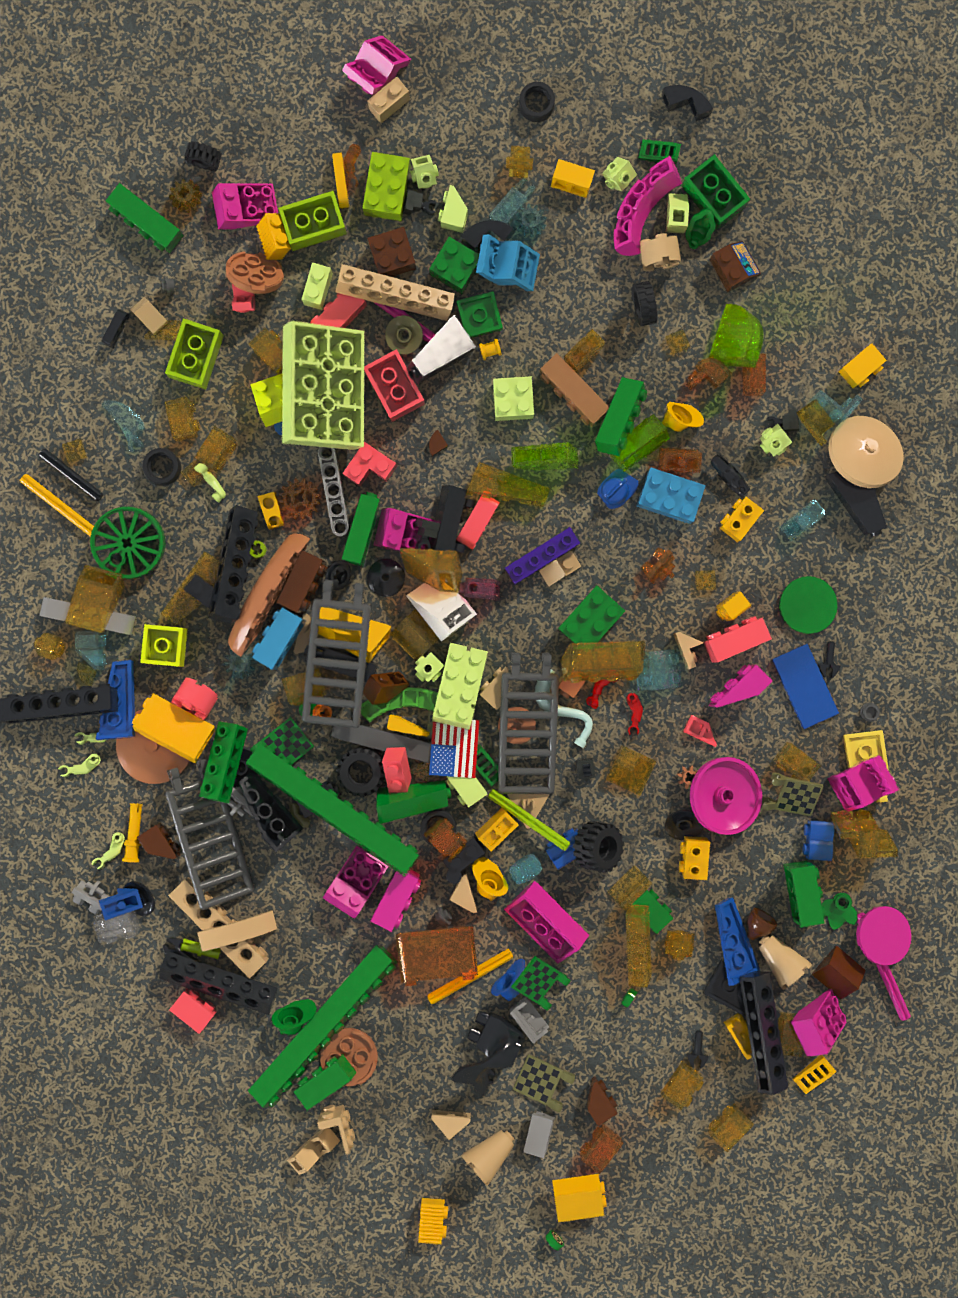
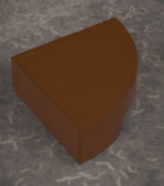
[429,430,448,457]

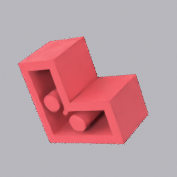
[343,442,397,487]

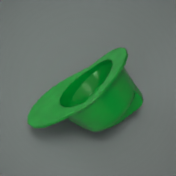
[271,999,317,1035]

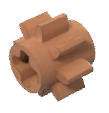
[677,765,698,789]

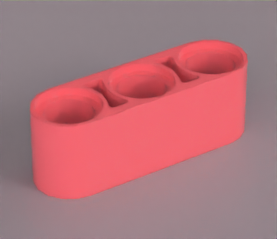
[456,493,500,550]

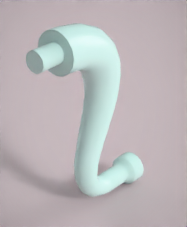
[535,669,593,748]

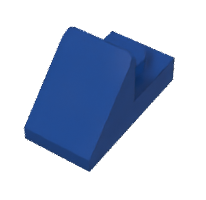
[99,888,143,920]

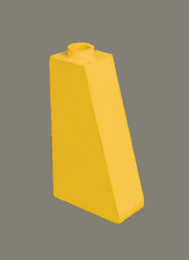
[310,607,391,663]

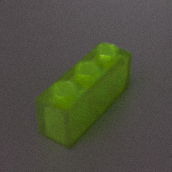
[610,414,670,472]

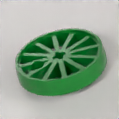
[90,506,166,579]

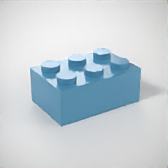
[637,467,706,524]
[252,607,306,670]

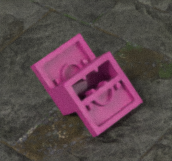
[342,35,411,95]
[827,755,899,812]

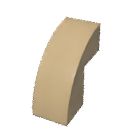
[287,1128,341,1175]

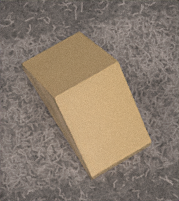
[130,297,168,335]
[450,872,477,913]
[432,1110,471,1140]

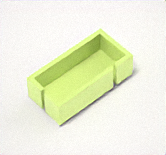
[432,643,488,730]

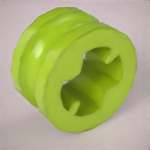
[250,541,267,558]

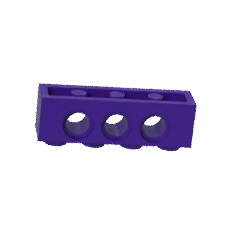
[504,527,580,585]

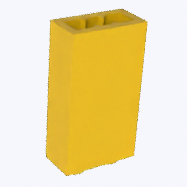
[132,693,215,764]

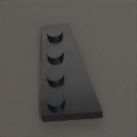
[703,959,781,1020]

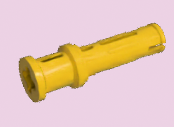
[122,803,143,862]

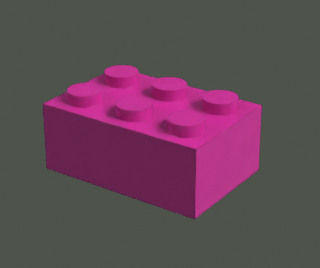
[371,870,421,932]

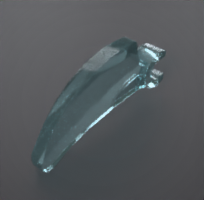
[102,400,145,452]

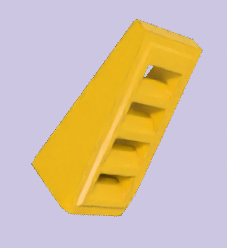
[387,714,430,737]
[793,1055,837,1094]

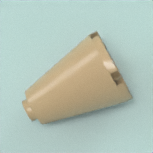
[758,935,812,990]
[461,1130,514,1185]

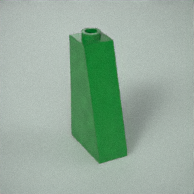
[342,492,381,567]
[376,780,451,824]

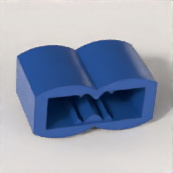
[802,820,834,861]

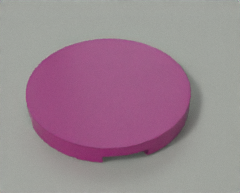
[856,906,911,965]

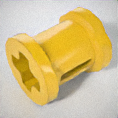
[479,339,502,360]

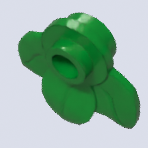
[821,892,857,930]

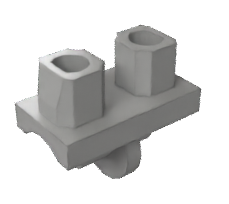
[228,787,253,817]
[72,880,110,915]

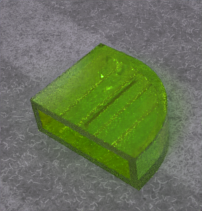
[709,304,764,368]
[511,442,578,470]

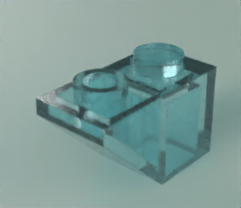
[779,498,826,541]
[75,631,106,670]

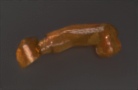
[344,144,361,187]

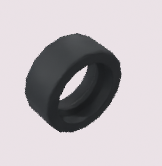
[519,81,555,122]
[142,448,181,486]
[420,809,456,847]

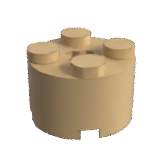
[639,233,681,271]

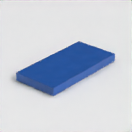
[771,644,839,729]

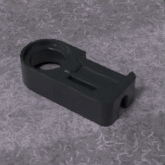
[102,309,130,349]

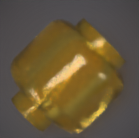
[34,633,65,660]

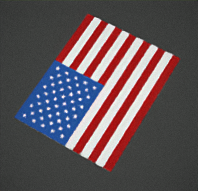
[429,720,479,778]

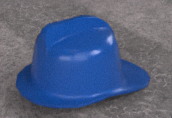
[597,468,638,509]
[491,958,526,1001]

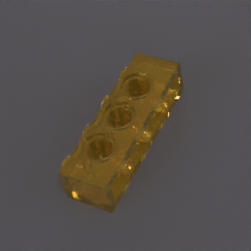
[626,904,652,987]

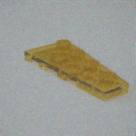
[466,462,550,507]
[161,551,219,625]

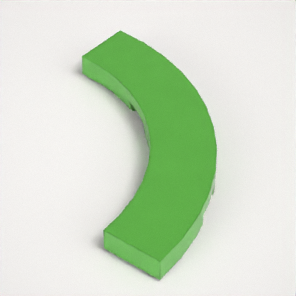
[361,687,438,723]

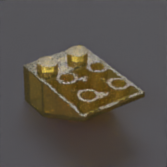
[400,548,463,593]
[65,565,124,633]

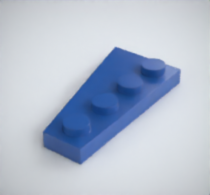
[96,660,135,740]
[715,897,760,986]

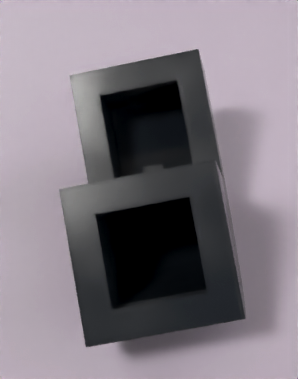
[661,85,713,122]
[461,220,517,248]

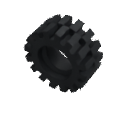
[184,141,222,171]

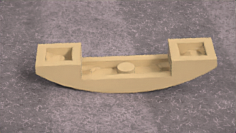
[197,910,277,951]

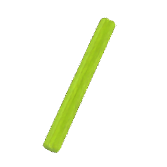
[488,789,570,851]

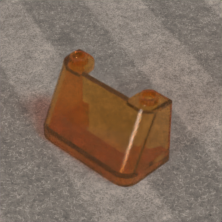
[396,926,478,986]

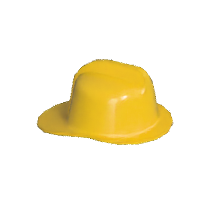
[662,402,704,432]
[472,857,508,901]

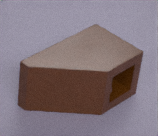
[363,671,410,705]
[137,823,181,859]
[586,1076,618,1126]

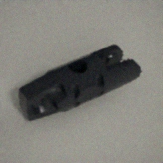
[711,454,750,497]

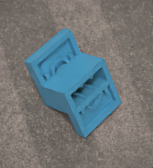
[476,234,540,291]

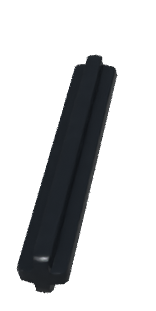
[38,449,103,502]

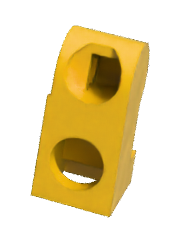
[257,492,284,530]

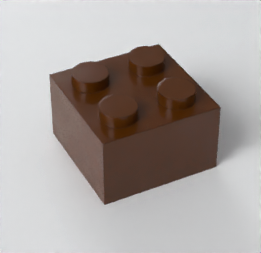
[367,227,416,277]

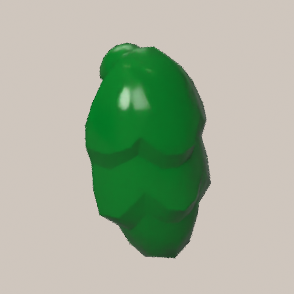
[686,208,716,249]

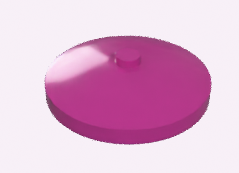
[690,757,762,835]

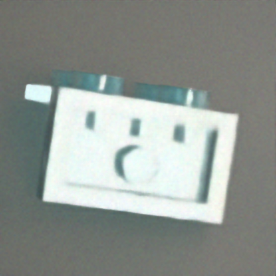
[810,390,863,424]
[634,649,682,691]

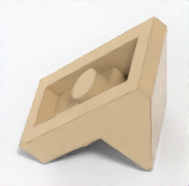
[539,550,582,587]
[673,632,703,669]

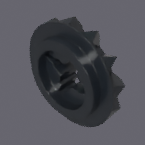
[324,560,351,591]

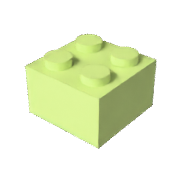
[493,376,534,421]

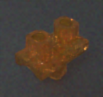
[641,547,675,584]

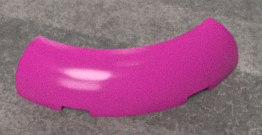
[614,156,682,256]

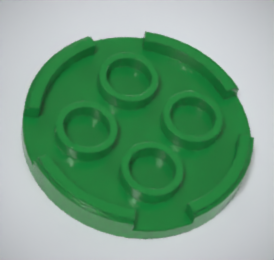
[779,576,838,634]

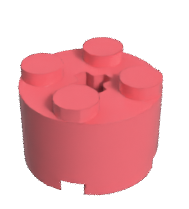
[171,678,218,720]

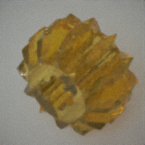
[169,178,202,213]

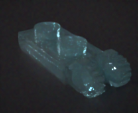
[489,177,536,223]

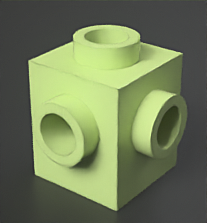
[410,155,439,189]
[602,157,637,191]
[759,424,792,457]
[414,652,444,682]

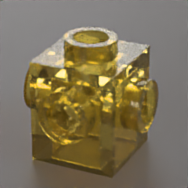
[506,146,533,178]
[665,930,695,960]

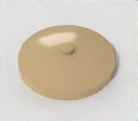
[828,416,904,488]

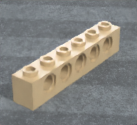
[335,264,455,321]
[168,877,269,979]

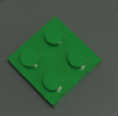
[456,291,503,338]

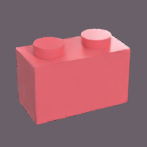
[382,747,412,793]
[169,988,217,1034]

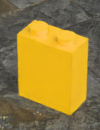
[552,1174,607,1222]

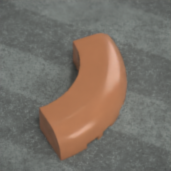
[228,534,310,657]

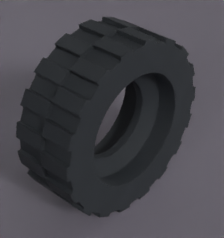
[632,281,658,327]

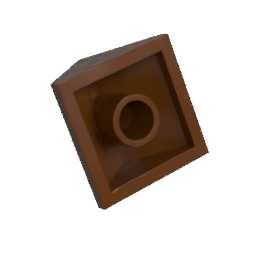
[812,945,866,999]

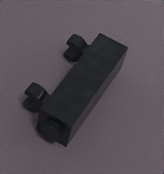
[427,485,476,560]
[304,645,378,682]

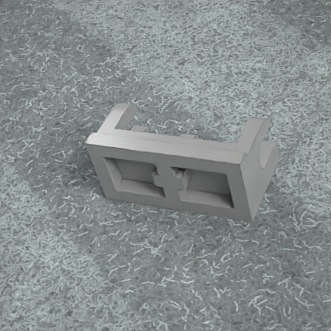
[509,996,549,1044]
[523,1111,555,1158]

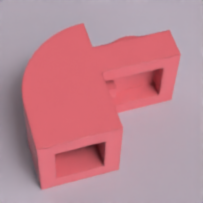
[232,284,255,313]

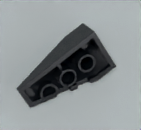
[238,770,304,854]

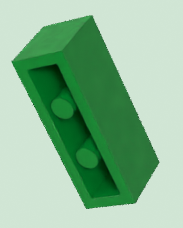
[293,1054,357,1110]

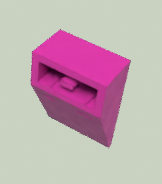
[212,183,278,230]
[374,508,434,559]
[709,664,773,708]
[323,846,389,919]
[791,989,847,1056]

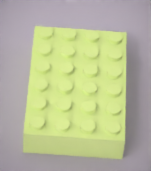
[282,321,364,450]

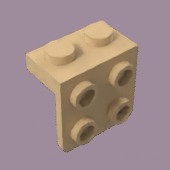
[317,1105,355,1155]

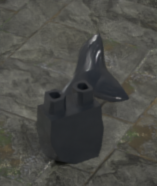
[451,1011,524,1096]

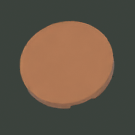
[225,251,284,294]
[320,1028,378,1087]

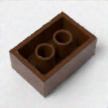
[276,550,328,614]

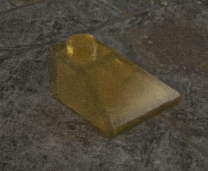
[606,745,656,796]

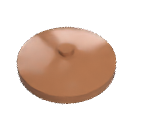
[116,709,190,784]

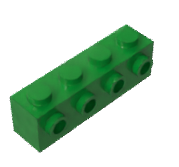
[105,183,184,253]
[595,377,647,456]
[199,721,248,804]

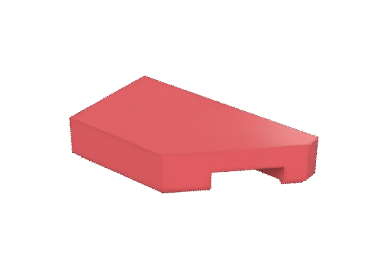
[683,715,717,747]

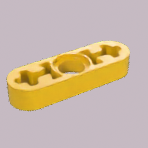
[332,152,349,209]

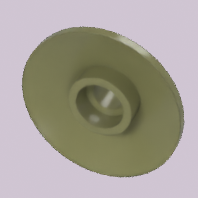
[385,315,423,355]

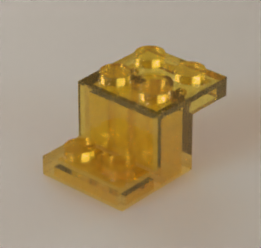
[831,810,898,858]

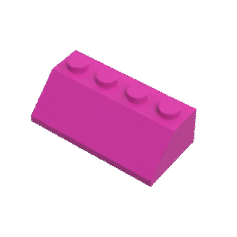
[504,881,589,964]

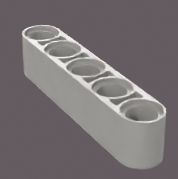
[318,447,350,538]
[39,597,136,635]

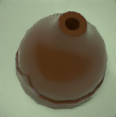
[747,908,778,940]

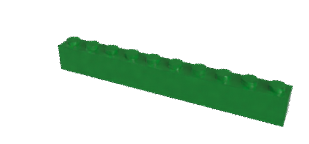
[246,744,419,877]
[248,945,398,1108]

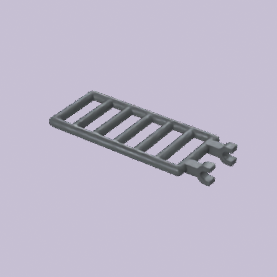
[302,580,371,728]
[498,652,559,794]
[166,758,254,910]

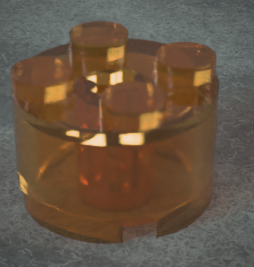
[423,818,467,863]

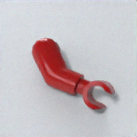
[586,670,619,709]
[626,693,643,736]

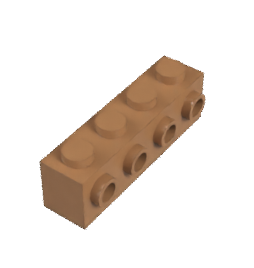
[539,353,609,427]

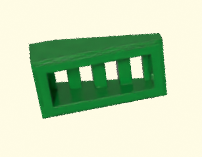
[638,139,681,166]
[476,744,498,787]

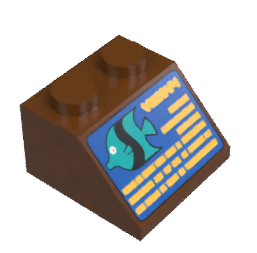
[709,241,761,292]

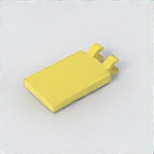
[843,730,889,803]

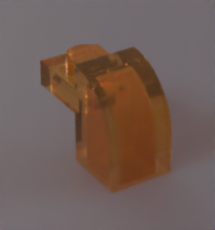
[686,358,732,391]

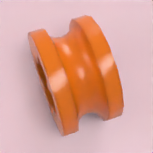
[313,704,332,718]

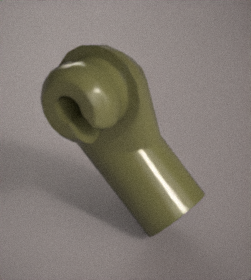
[290,803,310,828]

